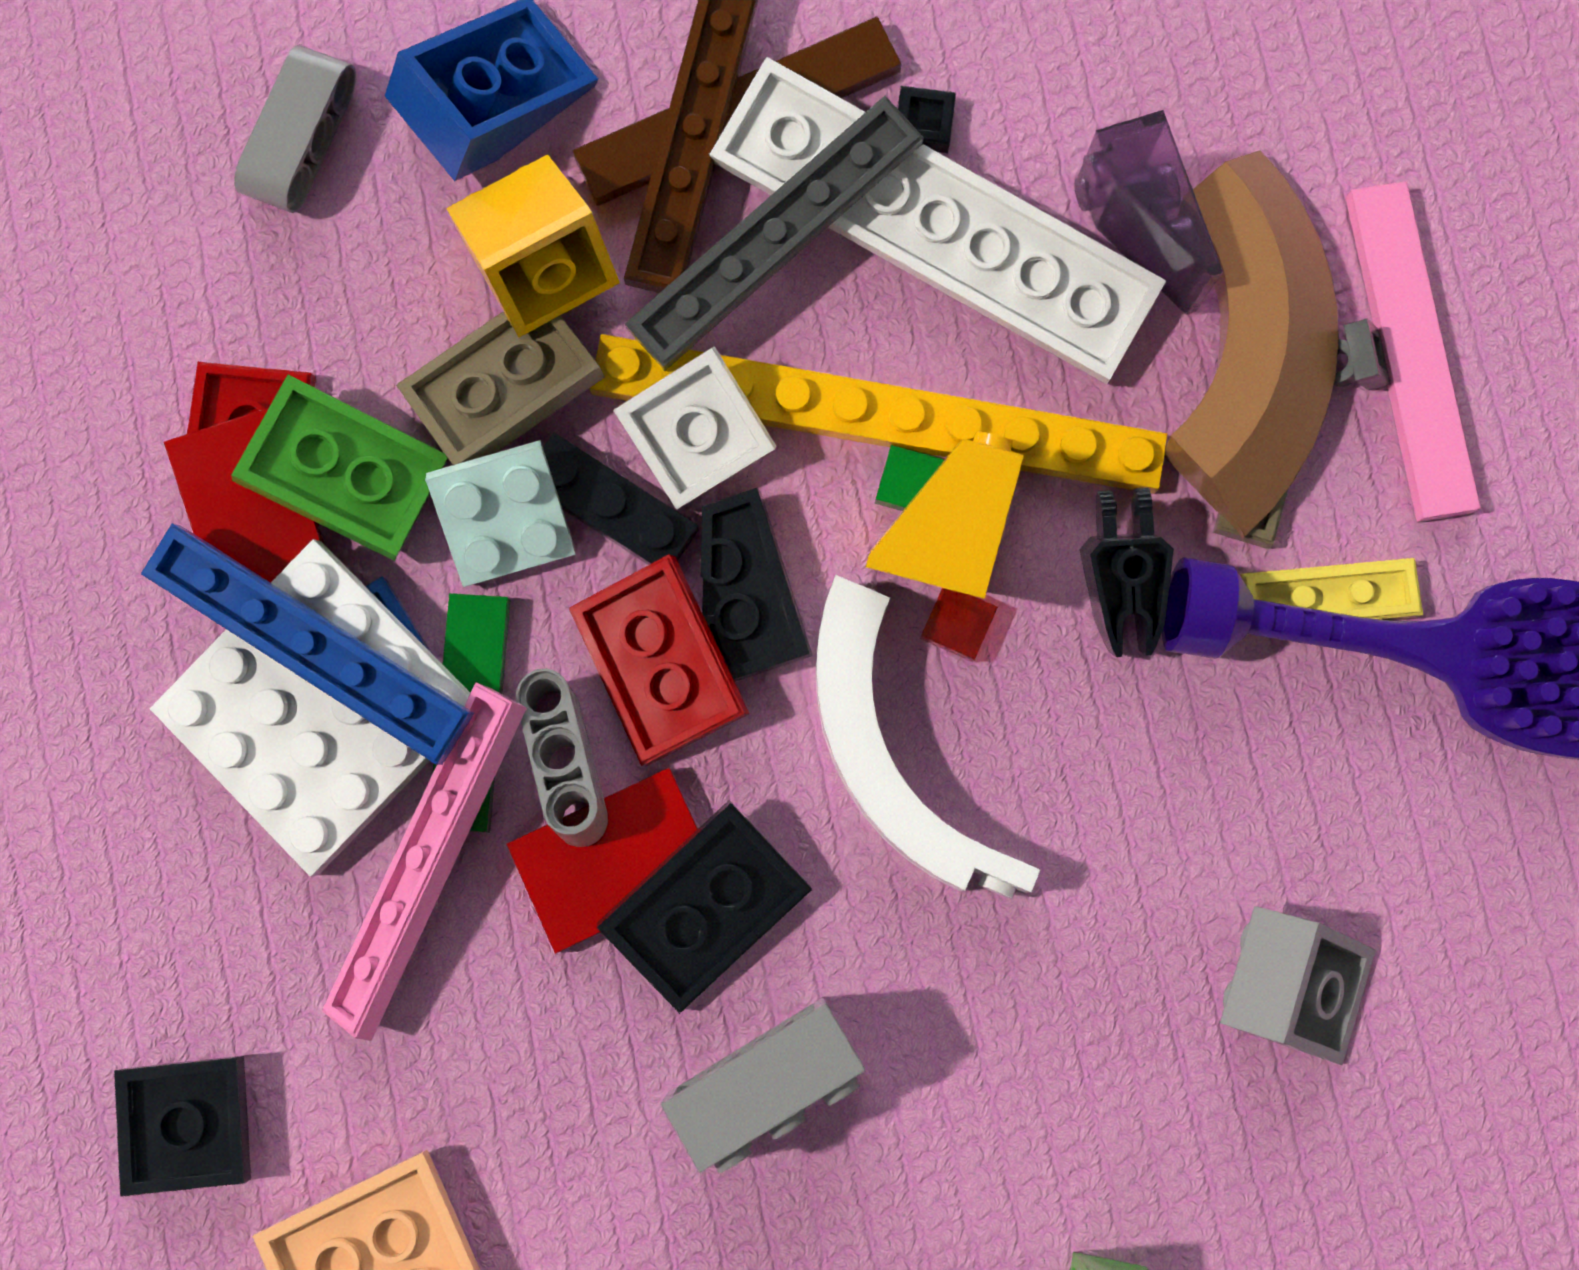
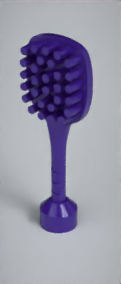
[1162,557,1579,760]

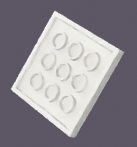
[150,539,470,877]

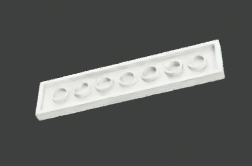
[709,57,1166,384]

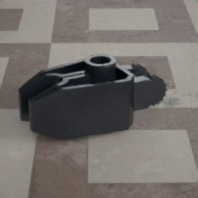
[1079,488,1174,657]

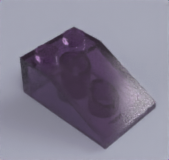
[1074,110,1223,314]

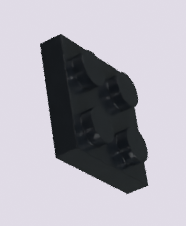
[114,1056,251,1197]

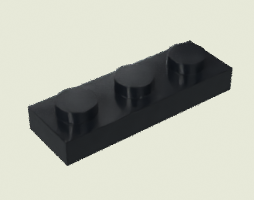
[543,432,699,565]

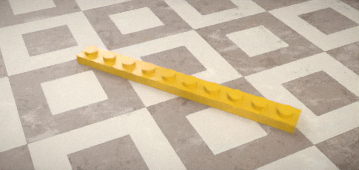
[590,334,1168,494]

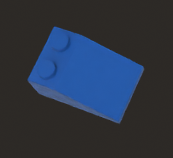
[385,0,599,181]

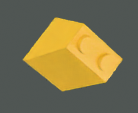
[446,154,620,338]
[866,431,1024,599]

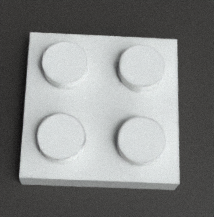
[613,346,776,510]

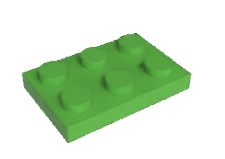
[232,374,448,561]

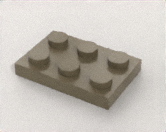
[396,311,605,465]

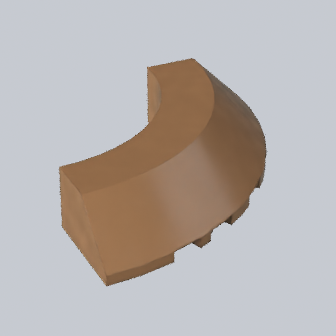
[1164,150,1339,539]

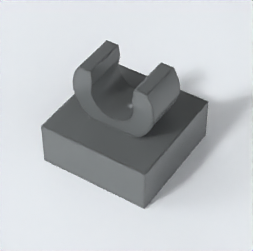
[1334,318,1390,390]

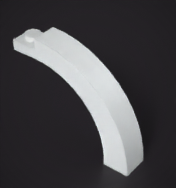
[816,575,1040,899]

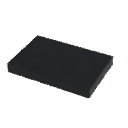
[597,800,812,1014]

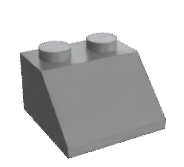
[1220,906,1375,1065]

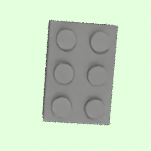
[660,997,866,1173]

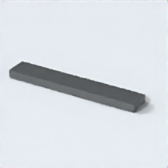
[625,96,924,371]

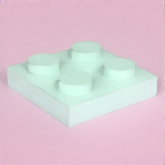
[425,440,576,587]

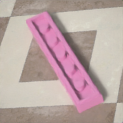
[1345,181,1481,522]
[322,683,527,1041]

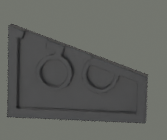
[701,488,813,682]

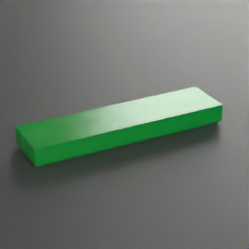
[432,593,511,833]

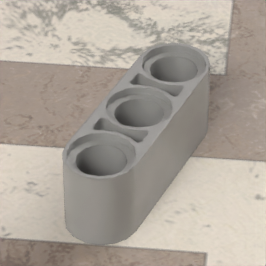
[234,45,356,213]
[516,668,608,847]

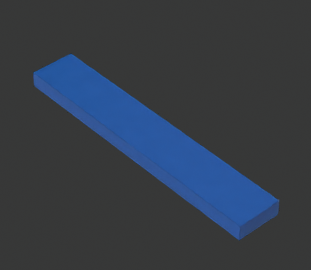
[141,523,474,765]

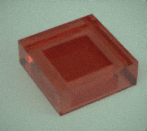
[919,588,998,662]

